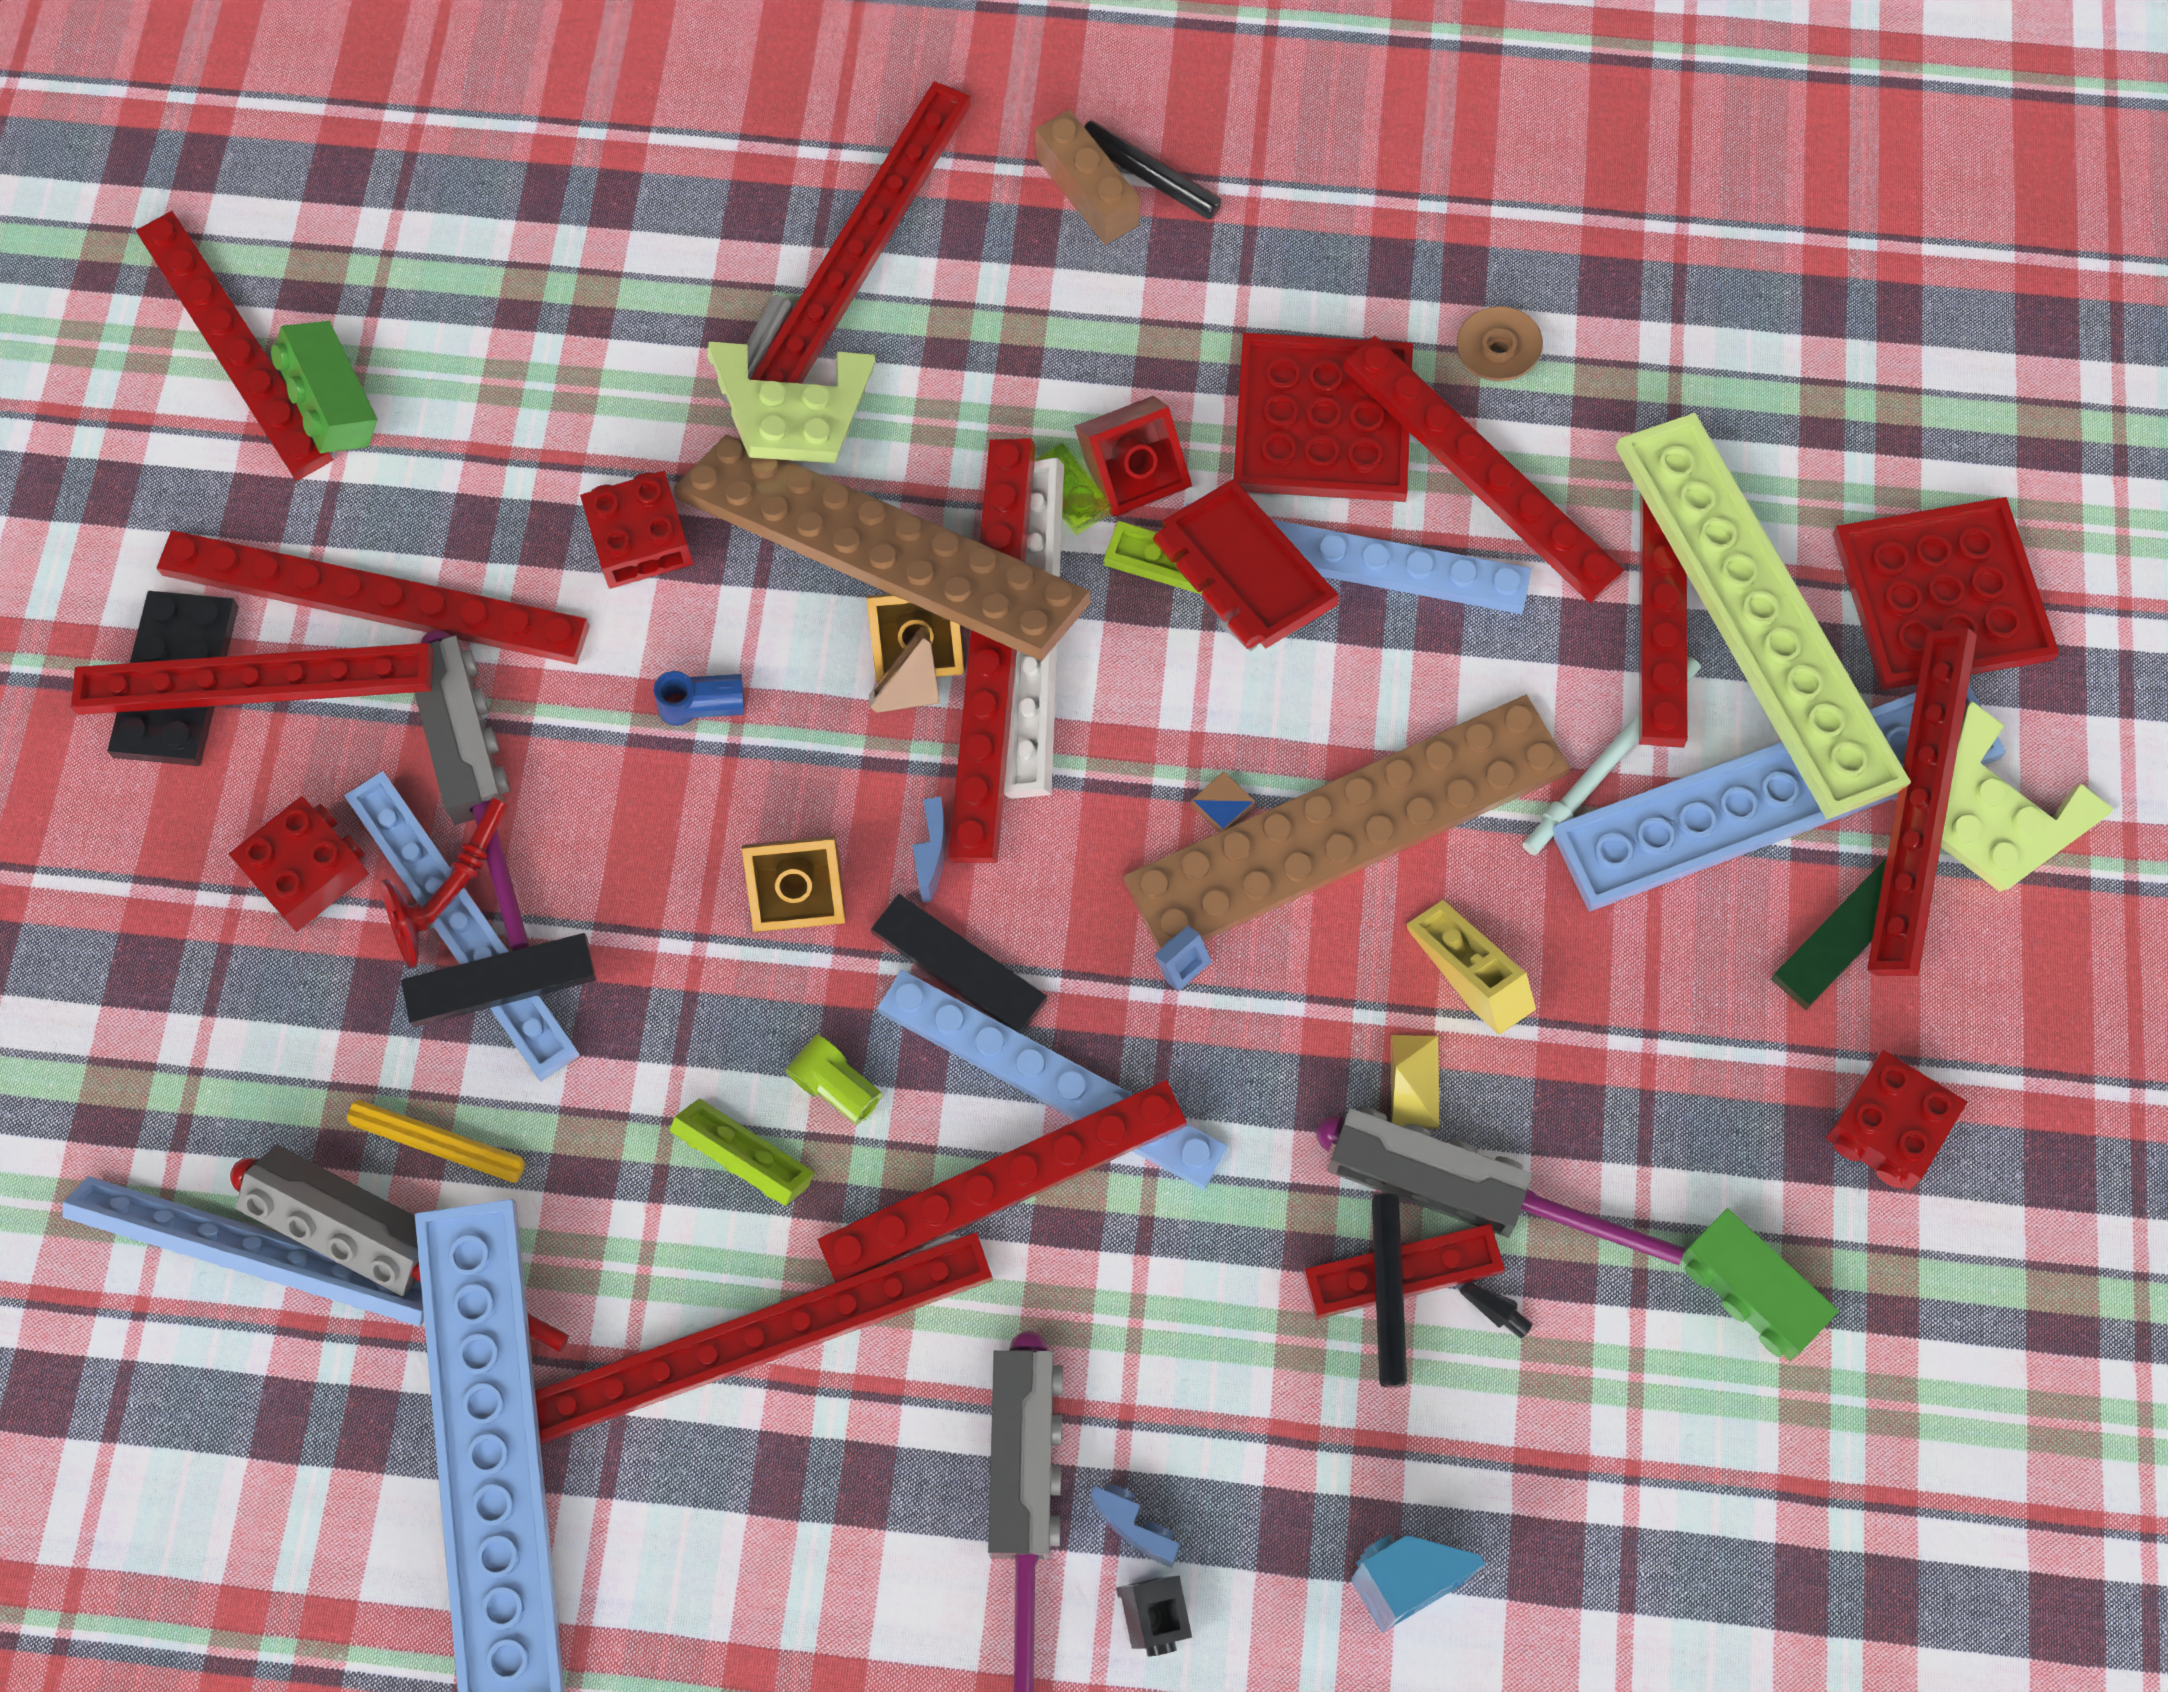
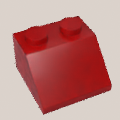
[1074,396,1192,517]

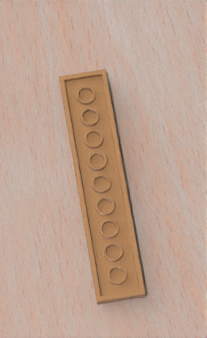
[674,434,1091,661]
[1123,694,1570,951]

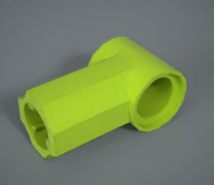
[785,1034,883,1126]

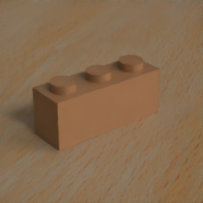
[1035,109,1140,245]

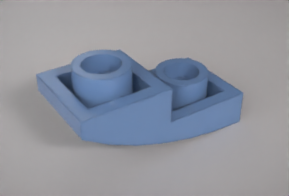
[1090,1483,1180,1568]

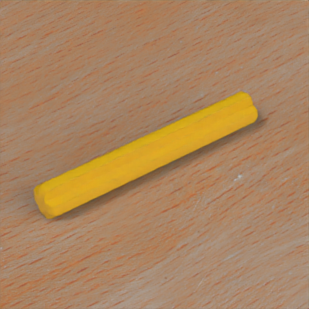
[346,1100,526,1183]

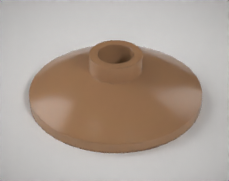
[1457,306,1543,381]

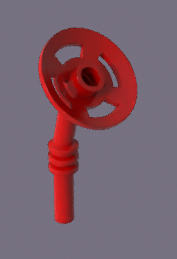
[381,798,508,969]

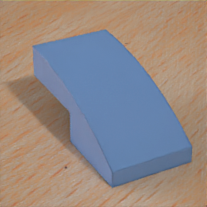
[912,796,946,903]

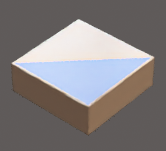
[1191,771,1255,833]

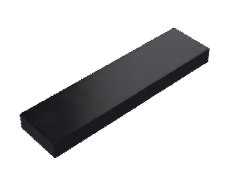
[871,894,1047,1034]
[401,933,597,1028]

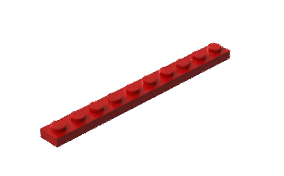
[750,81,971,384]
[949,438,1036,863]
[156,530,590,665]
[535,1232,993,1445]

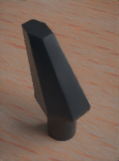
[1459,1282,1533,1339]

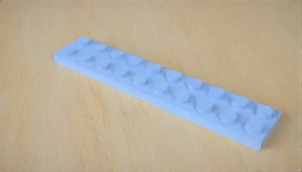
[1553,685,2006,912]
[415,1199,565,1692]

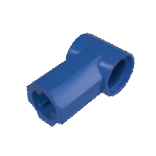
[653,671,744,726]

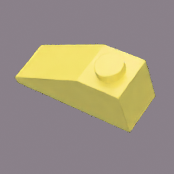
[1406,900,1536,1035]

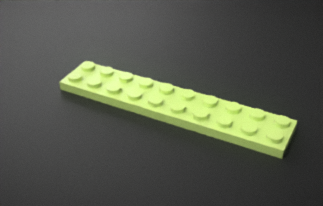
[1615,413,1911,820]

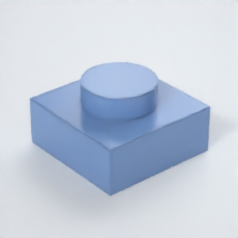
[1154,926,1212,991]

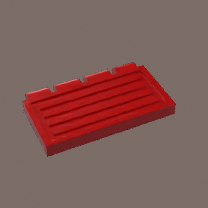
[1153,479,1339,649]

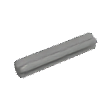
[721,295,793,404]

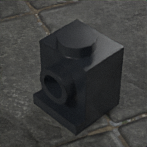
[1116,1575,1192,1657]

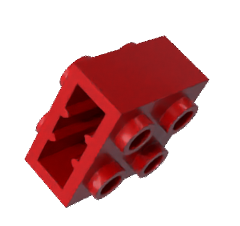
[580,470,694,589]
[228,796,369,933]
[1825,1050,1968,1191]

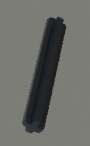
[1084,120,1221,219]
[1372,1193,1407,1388]

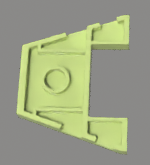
[707,341,875,463]
[1941,701,2114,892]

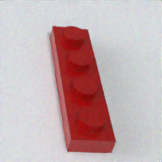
[1303,1224,1505,1320]

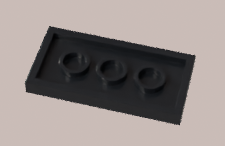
[107,591,239,766]

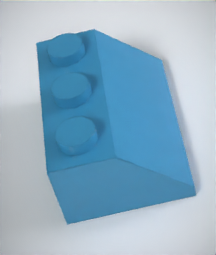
[1350,1534,1485,1633]

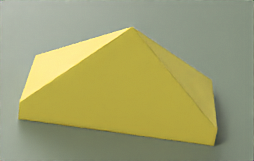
[1391,1035,1439,1129]

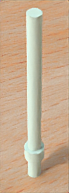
[1522,657,1701,856]

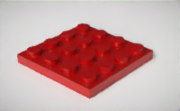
[1233,332,1413,502]
[1833,497,2060,690]

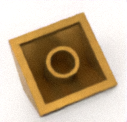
[866,594,965,683]
[741,836,845,932]

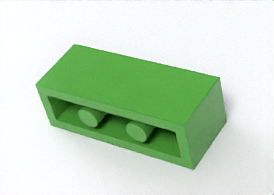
[271,321,378,453]
[1682,1208,1839,1361]

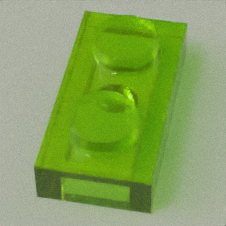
[1035,443,1112,535]

